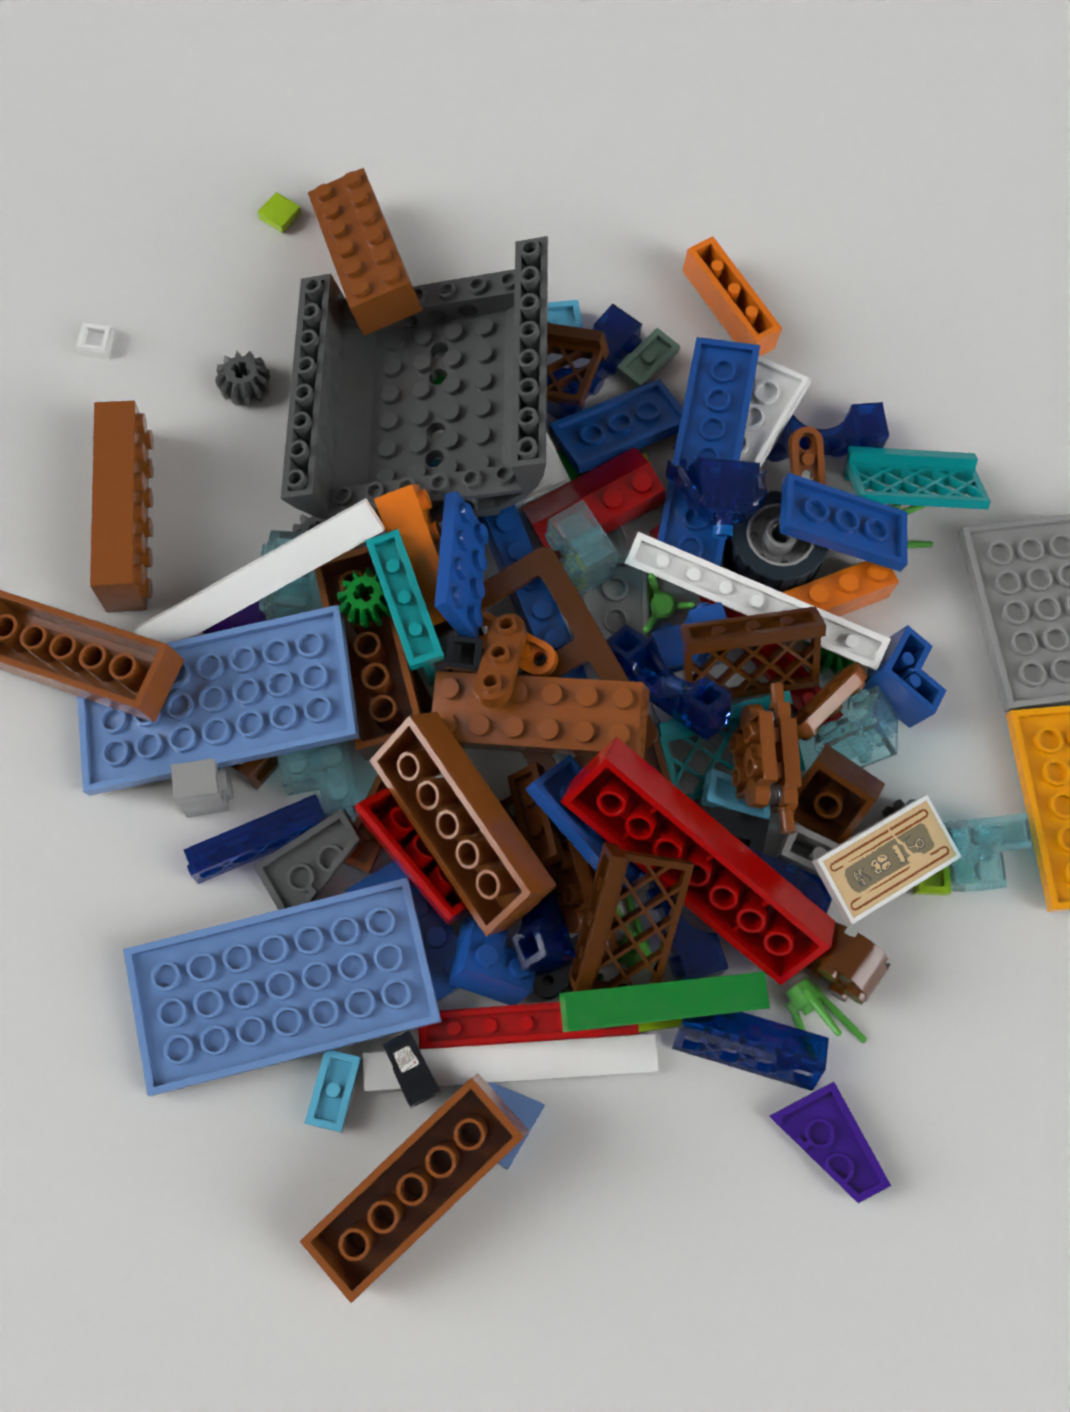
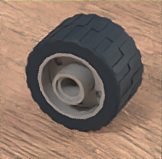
[723,490,829,592]

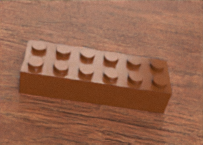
[308,167,422,336]
[90,400,154,612]
[314,546,424,761]
[0,590,184,723]
[431,671,650,759]
[369,712,557,936]
[299,1073,529,1303]

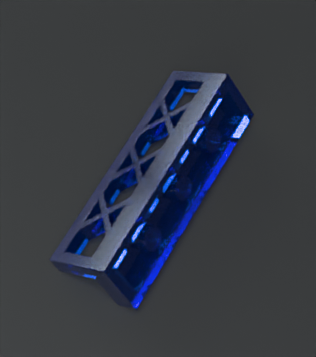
[183,794,326,884]
[672,1012,829,1091]

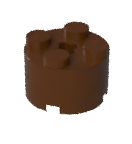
[803,923,890,1005]

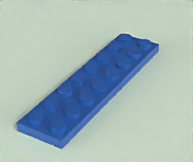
[657,337,760,567]

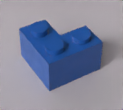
[650,602,728,680]
[863,625,947,728]
[448,912,538,1005]

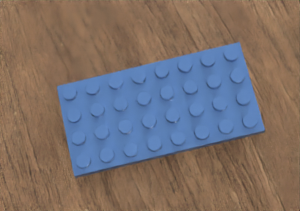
[77,605,359,796]
[123,877,442,1096]

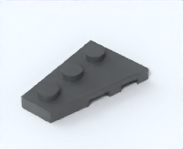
[253,809,363,910]

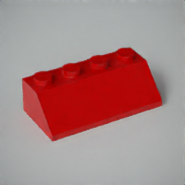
[521,447,666,559]
[354,788,469,926]

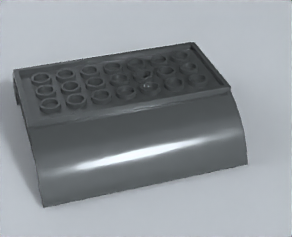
[281,236,548,529]

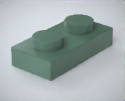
[616,328,681,389]

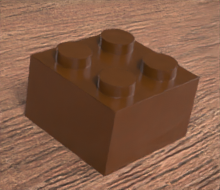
[794,744,885,844]

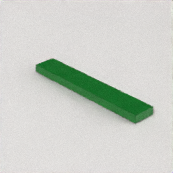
[559,971,770,1032]

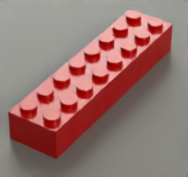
[561,736,836,985]

